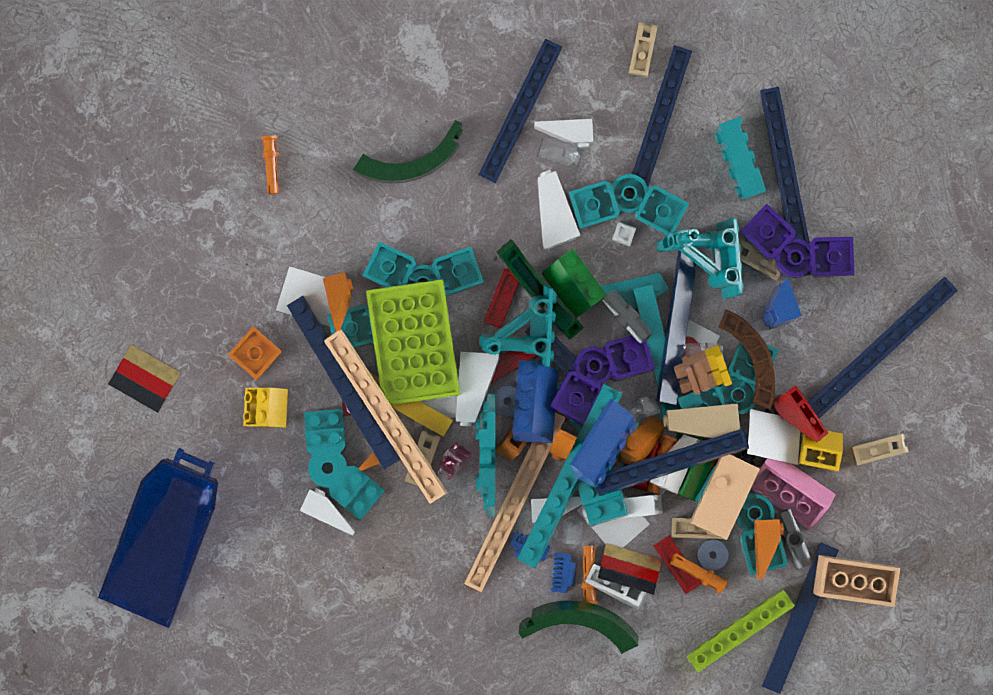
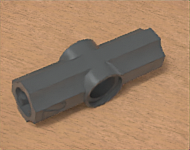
[602,290,653,344]
[774,508,812,569]

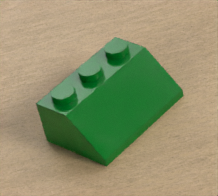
[542,249,607,318]
[675,433,714,502]

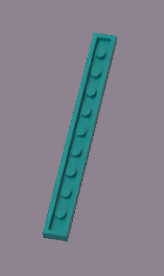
[517,384,623,568]

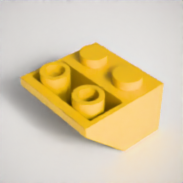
[243,388,288,428]
[798,431,843,472]

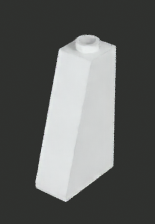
[537,170,580,251]
[456,352,500,427]
[583,494,663,522]

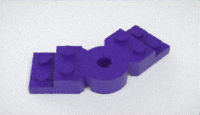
[739,204,855,278]
[550,335,655,426]

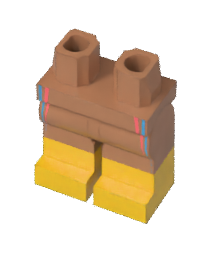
[674,345,732,395]

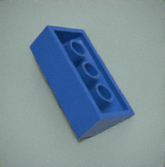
[762,278,802,330]
[513,360,558,443]
[570,398,636,488]

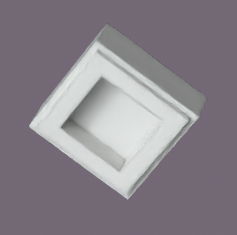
[612,222,636,247]

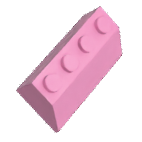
[750,458,836,530]

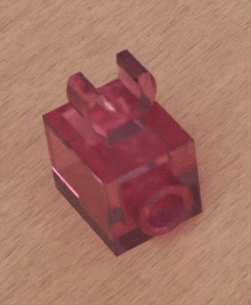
[438,442,472,481]

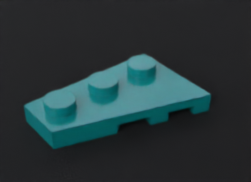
[601,273,669,310]

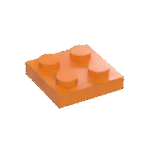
[228,326,282,380]

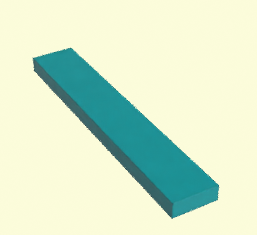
[633,284,680,397]

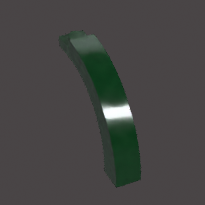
[353,120,463,183]
[496,239,584,340]
[518,600,639,654]

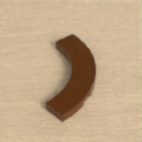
[718,309,775,410]

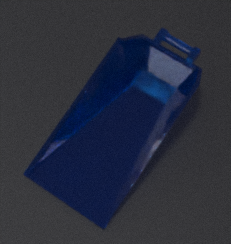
[98,448,218,628]

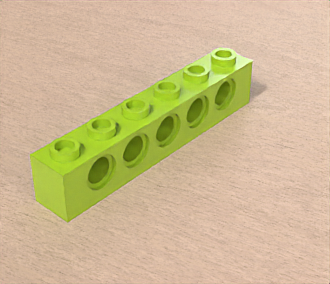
[686,589,795,672]

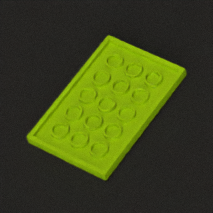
[366,279,461,405]

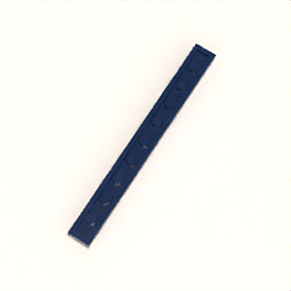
[759,87,811,277]
[808,277,958,418]
[287,296,401,470]

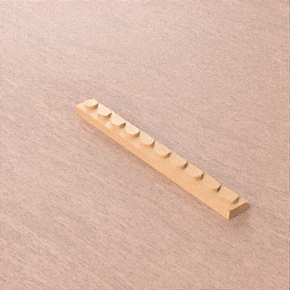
[324,330,448,504]
[464,412,566,592]

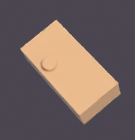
[689,455,760,540]
[813,555,900,607]

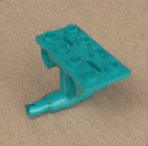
[655,218,744,299]
[479,285,556,367]

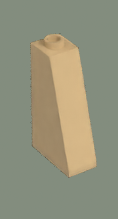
[663,404,740,439]

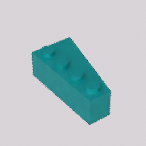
[714,116,766,201]

